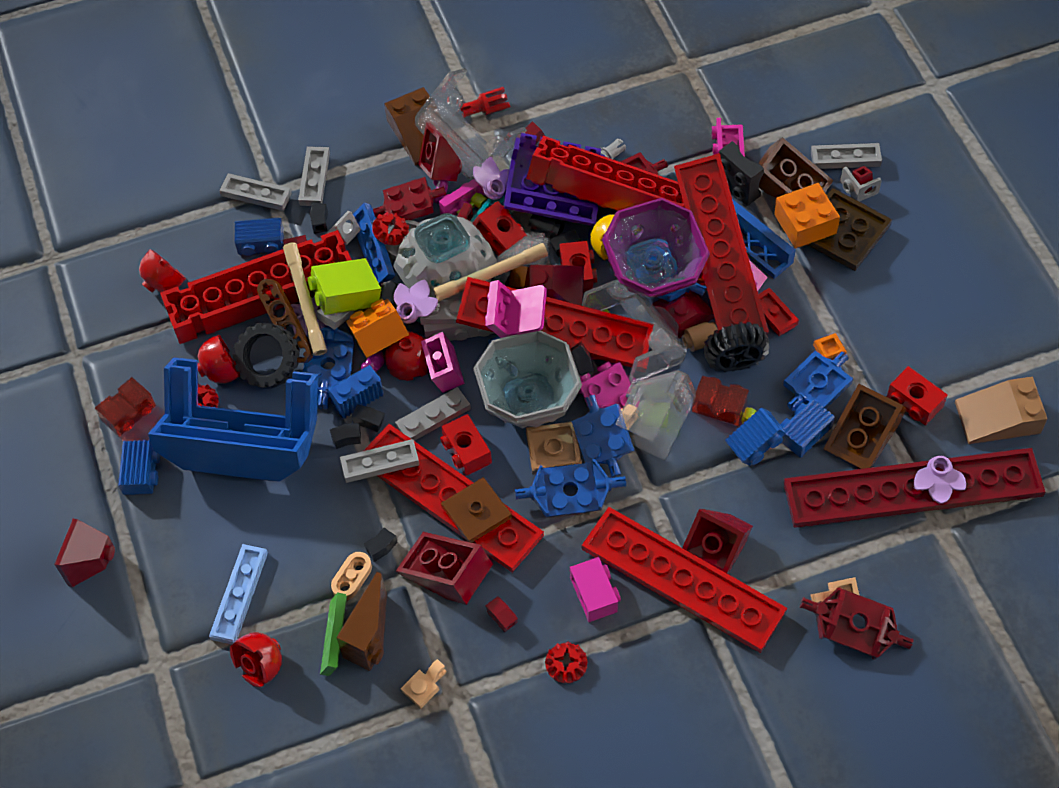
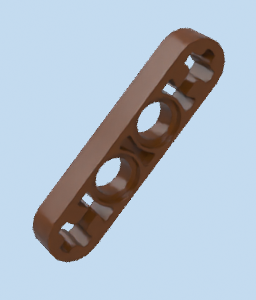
[257,279,313,363]

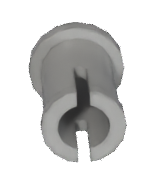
[600,139,626,159]

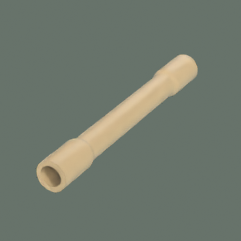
[283,243,327,356]
[433,243,548,302]

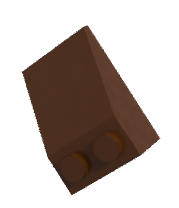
[384,87,455,166]
[759,137,834,198]
[824,384,907,469]
[336,572,387,671]

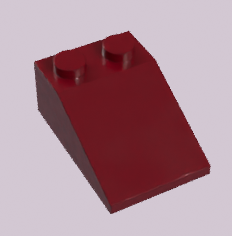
[396,532,493,605]

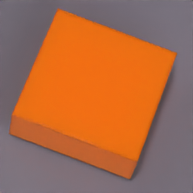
[813,333,847,360]

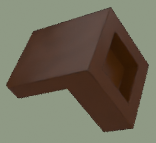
[508,266,530,289]

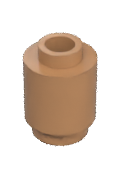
[682,322,718,352]

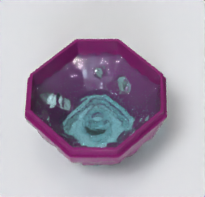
[602,198,710,298]

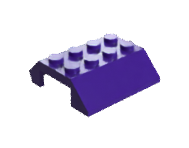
[504,133,605,226]

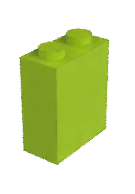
[308,258,381,315]

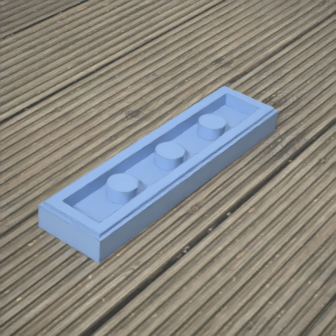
[209,544,268,645]

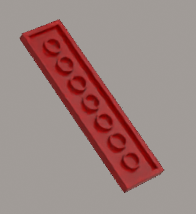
[674,153,769,334]
[456,277,654,370]
[364,424,544,573]
[582,507,787,653]

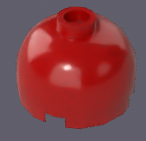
[139,249,186,293]
[384,332,429,381]
[198,335,240,384]
[230,632,282,687]

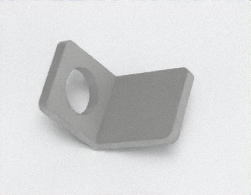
[840,167,882,202]
[326,211,361,245]

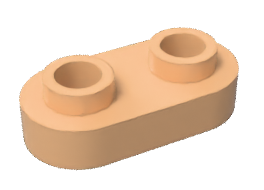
[331,552,372,600]

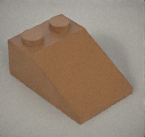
[955,377,1047,444]

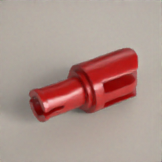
[459,87,511,118]

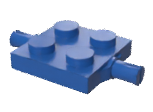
[783,350,853,411]
[572,395,635,478]

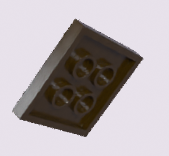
[807,188,892,271]

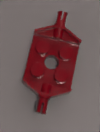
[800,587,914,660]

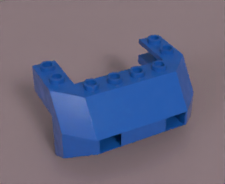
[148,357,318,482]

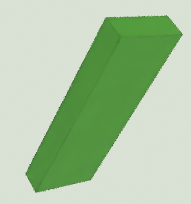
[320,592,347,676]

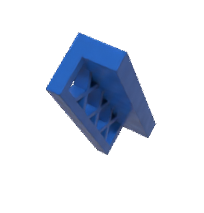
[732,199,796,279]

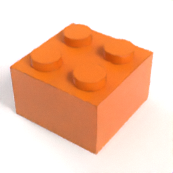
[774,183,840,249]
[346,299,409,358]

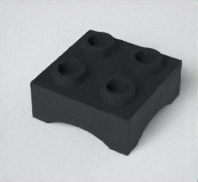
[719,141,764,206]

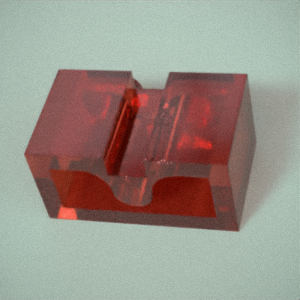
[692,375,749,426]
[95,377,156,437]

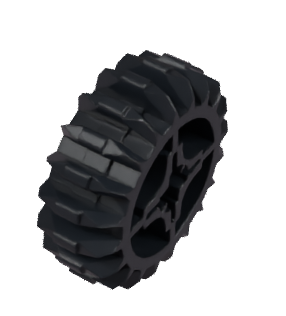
[704,322,770,373]

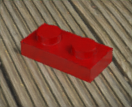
[759,288,799,336]

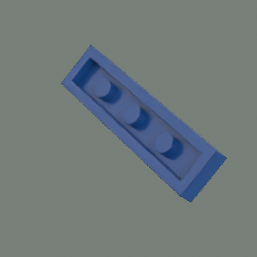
[353,203,395,285]

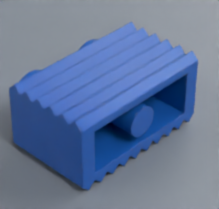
[234,218,284,256]
[328,365,384,419]
[780,399,835,458]
[725,408,787,466]
[118,440,160,495]

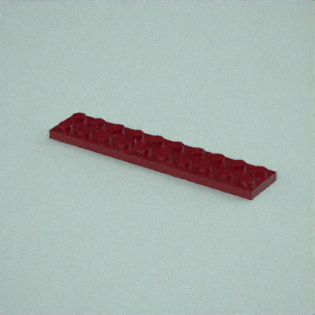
[784,448,1046,528]

